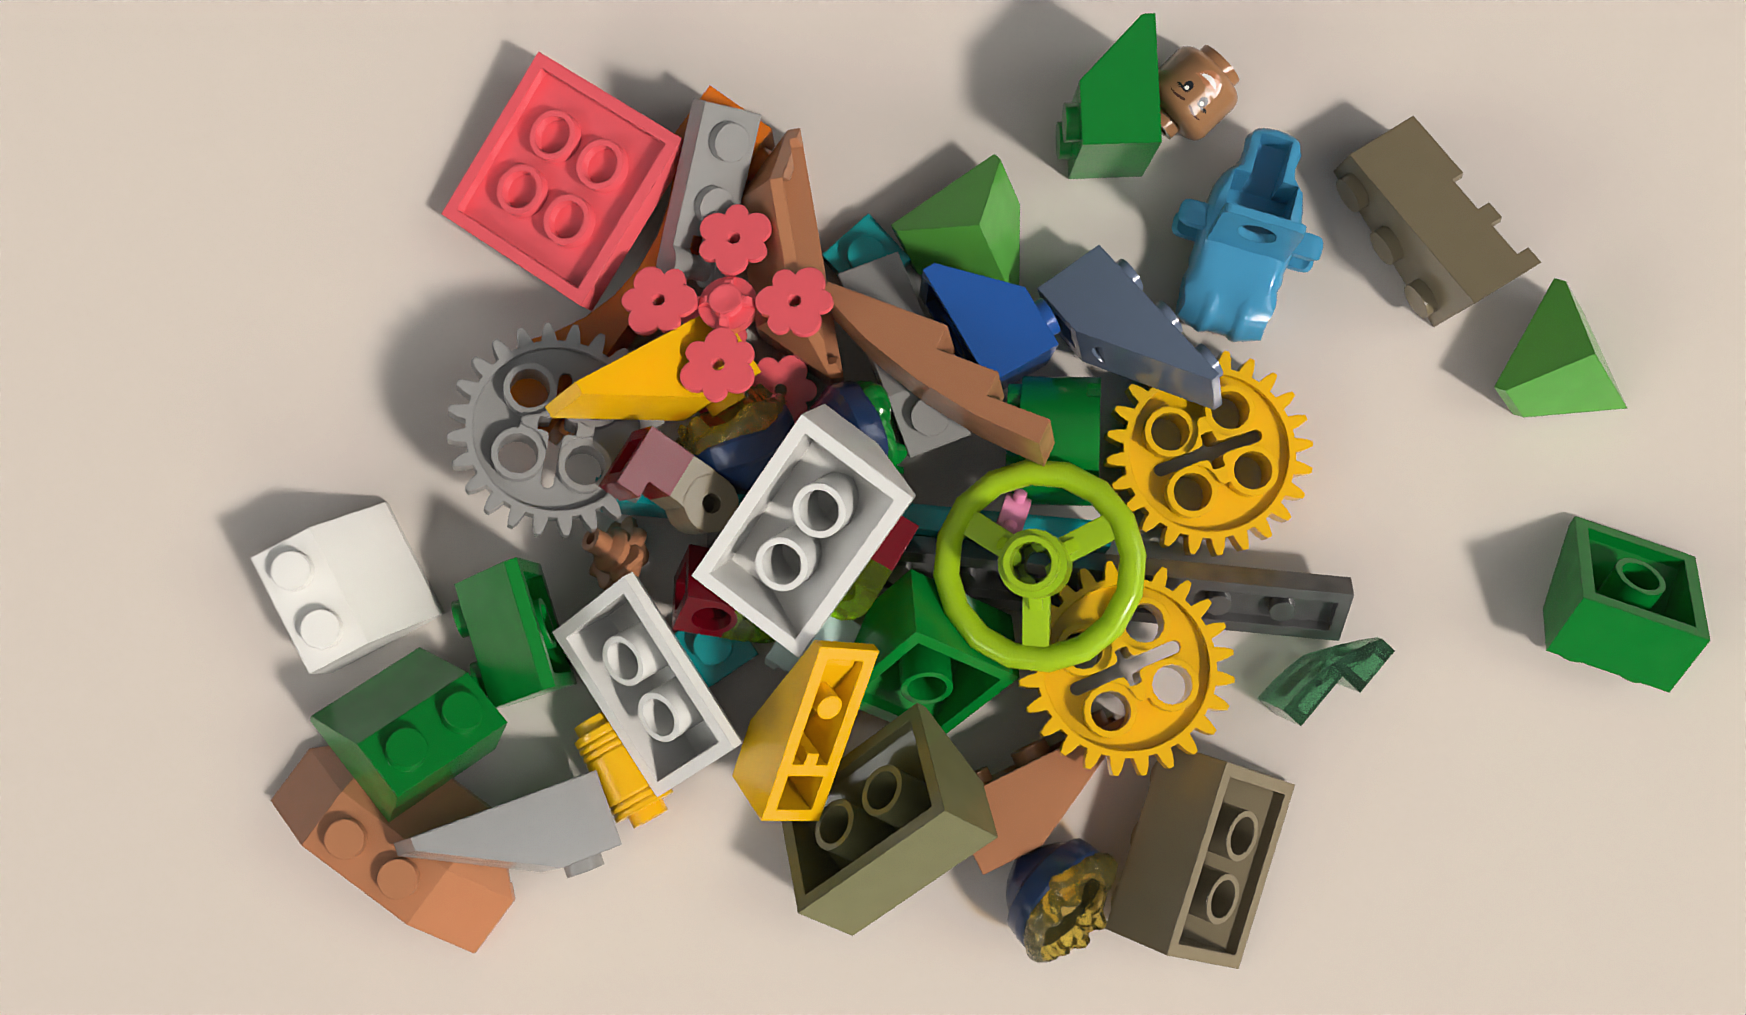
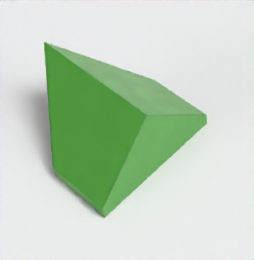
[891,154,1020,285]
[1494,278,1628,418]

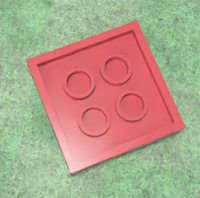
[441,51,684,311]

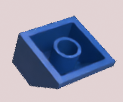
[919,263,1061,390]

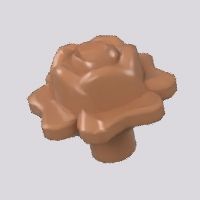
[582,516,649,590]

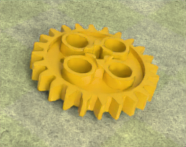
[1103,350,1313,557]
[1018,561,1235,776]

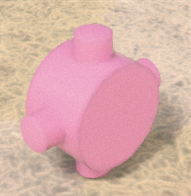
[996,489,1032,534]

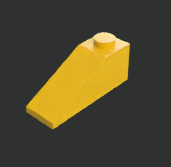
[545,315,761,421]
[732,640,879,821]

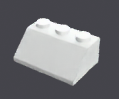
[692,404,916,658]
[552,572,743,797]

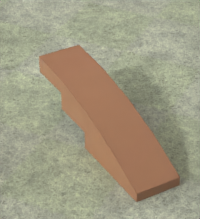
[825,281,1055,466]

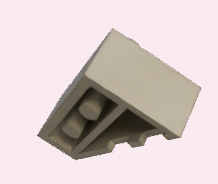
[1333,115,1542,327]

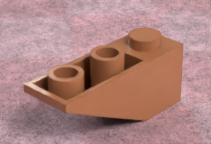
[973,709,1125,875]

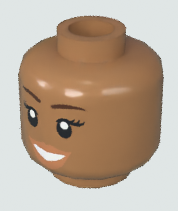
[1158,45,1240,141]

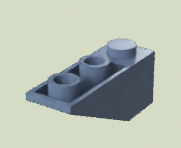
[1037,245,1223,410]

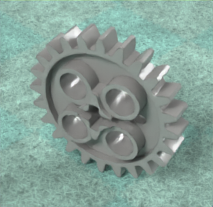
[447,323,665,538]

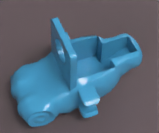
[1172,128,1323,342]

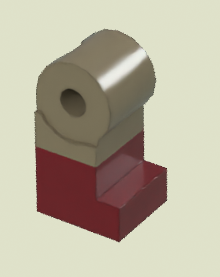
[598,426,739,535]

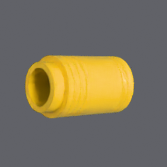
[574,712,673,829]

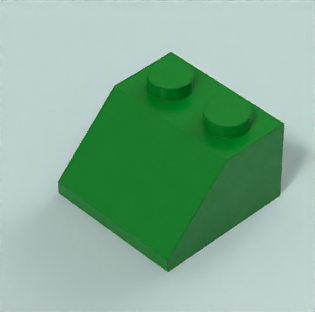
[1056,13,1162,179]
[1543,516,1710,693]
[451,557,577,708]
[854,569,1020,734]
[310,647,508,822]

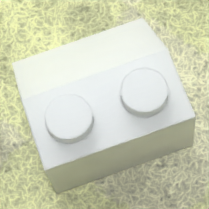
[251,502,445,674]

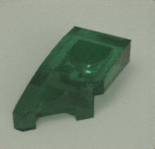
[1257,637,1395,726]

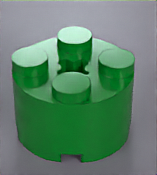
[1005,376,1101,506]

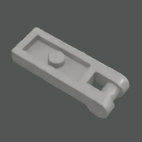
[656,98,761,289]

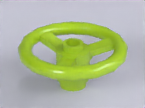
[933,459,1147,673]

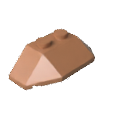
[735,128,844,385]
[270,746,515,954]

